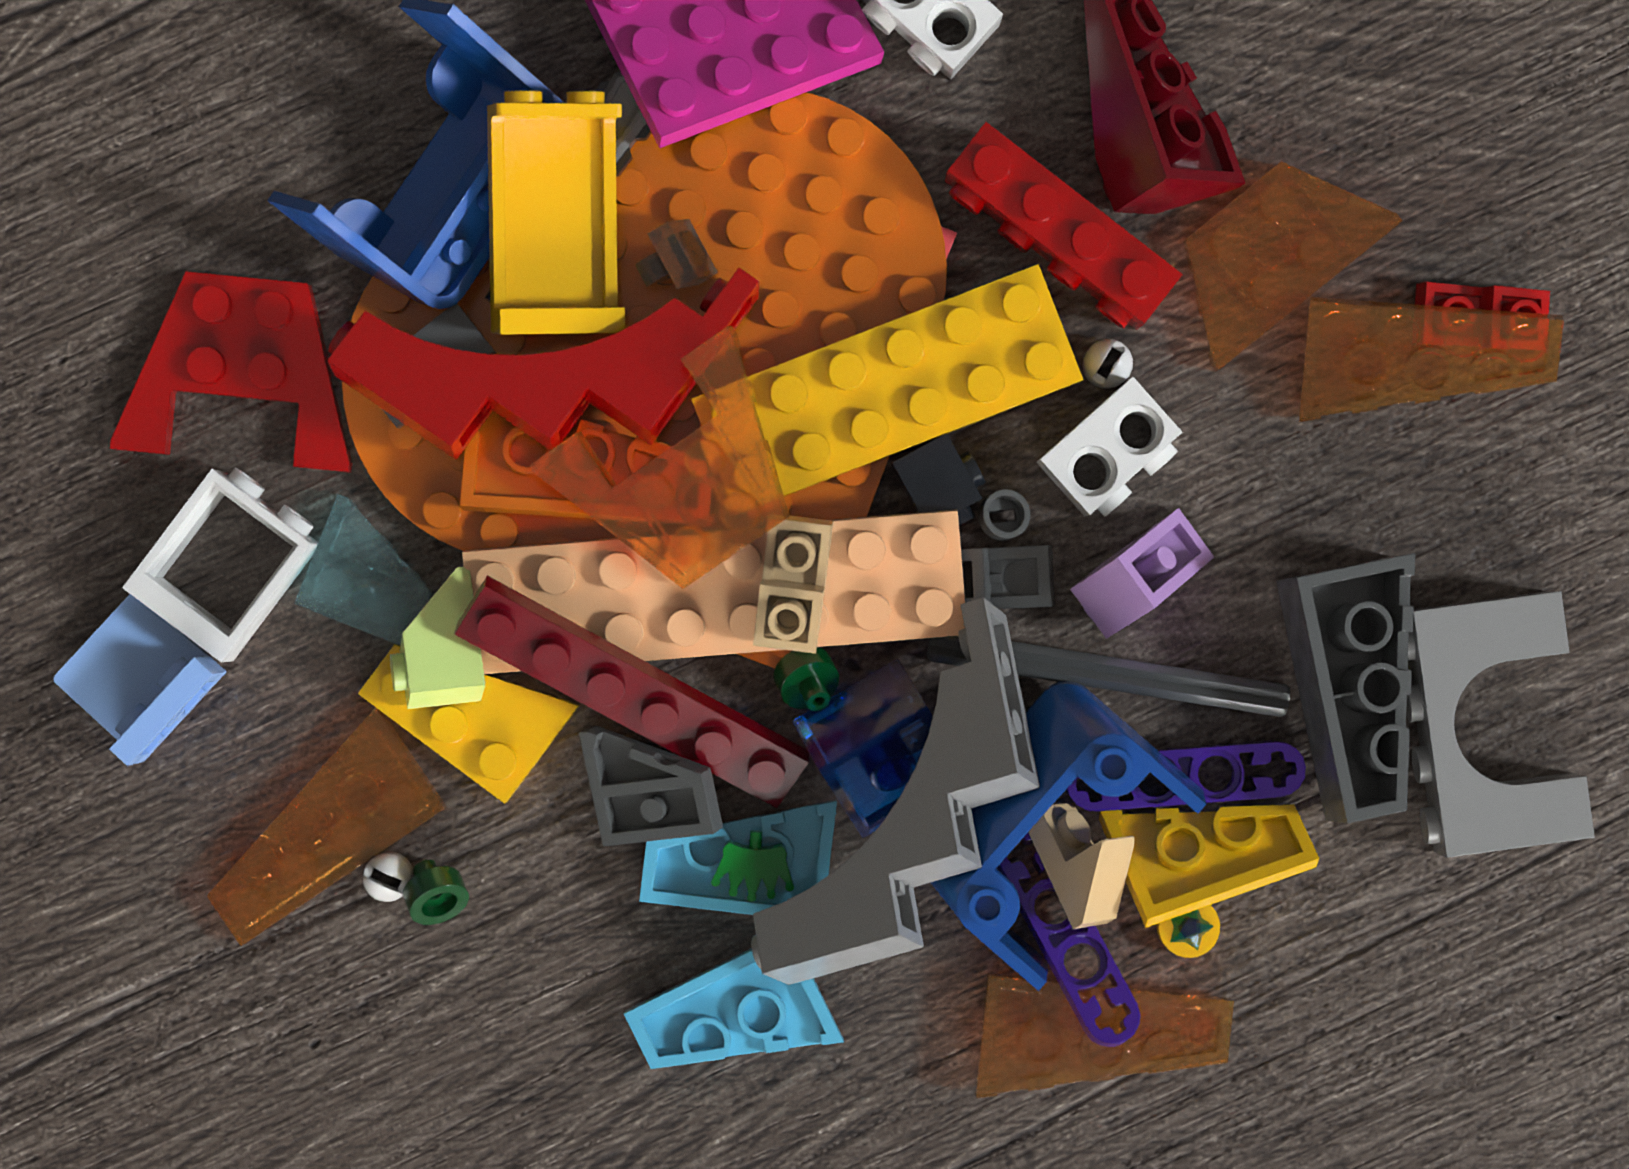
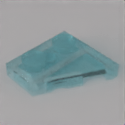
[294,494,434,646]

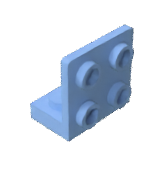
[54,594,227,766]

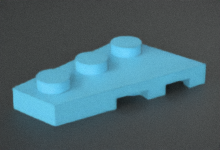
[639,799,837,915]

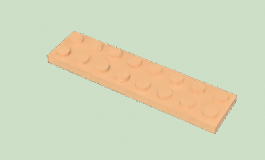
[462,509,965,674]

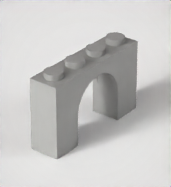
[1406,591,1595,858]

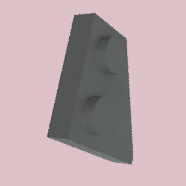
[579,726,723,847]

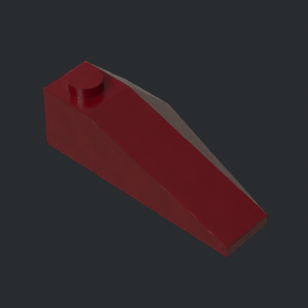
[1084,0,1246,214]

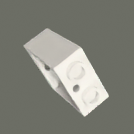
[122,468,321,663]

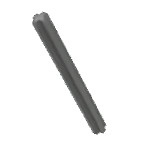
[927,636,1290,717]

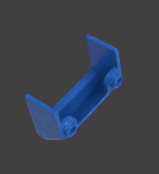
[267,0,564,309]
[930,681,1206,991]

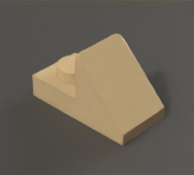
[1028,802,1135,929]

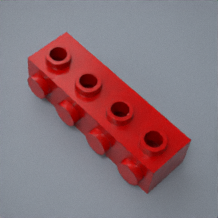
[945,122,1183,330]

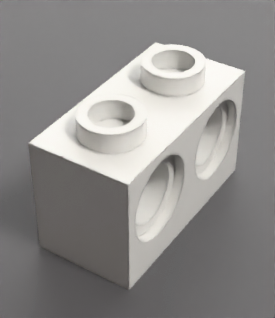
[862,0,1003,80]
[1036,377,1182,517]

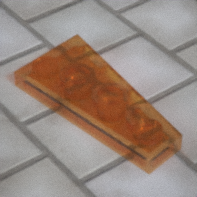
[1299,297,1564,422]
[975,973,1234,1099]

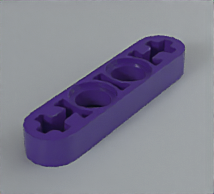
[1066,740,1306,811]
[997,833,1140,1047]

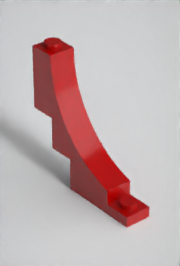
[327,267,759,460]

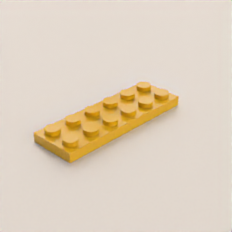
[691,264,1083,515]

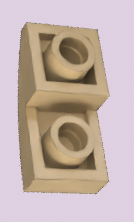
[753,513,833,654]

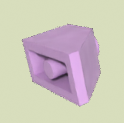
[1070,508,1214,639]

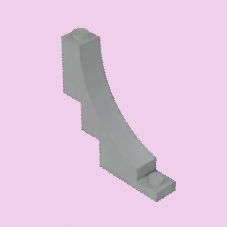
[751,597,1040,985]

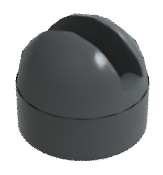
[978,489,1030,541]

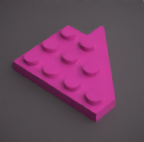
[585,0,884,149]

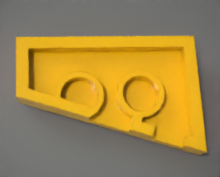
[358,644,580,804]
[1099,804,1319,928]

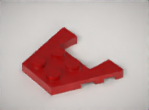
[110,271,352,473]

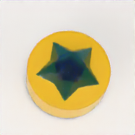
[1156,905,1220,958]

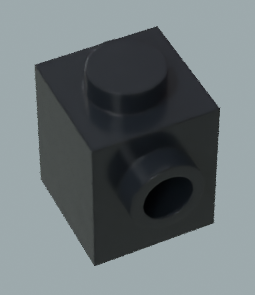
[891,433,986,525]

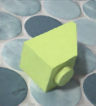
[390,567,485,709]

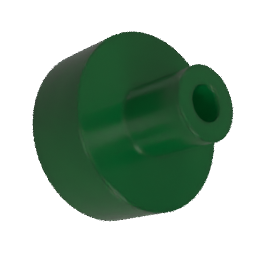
[773,647,839,711]
[403,860,469,925]

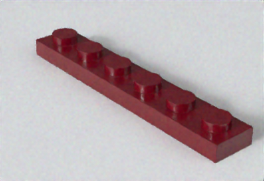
[454,575,809,808]

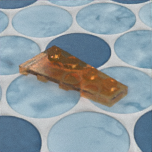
[207,707,447,946]

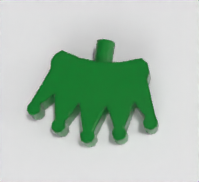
[711,830,794,902]

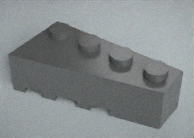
[1276,553,1415,824]

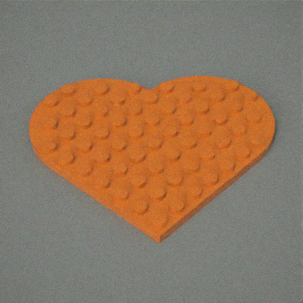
[342,92,947,669]

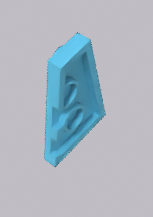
[624,948,844,1069]

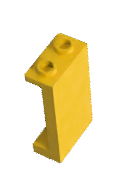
[487,91,625,334]

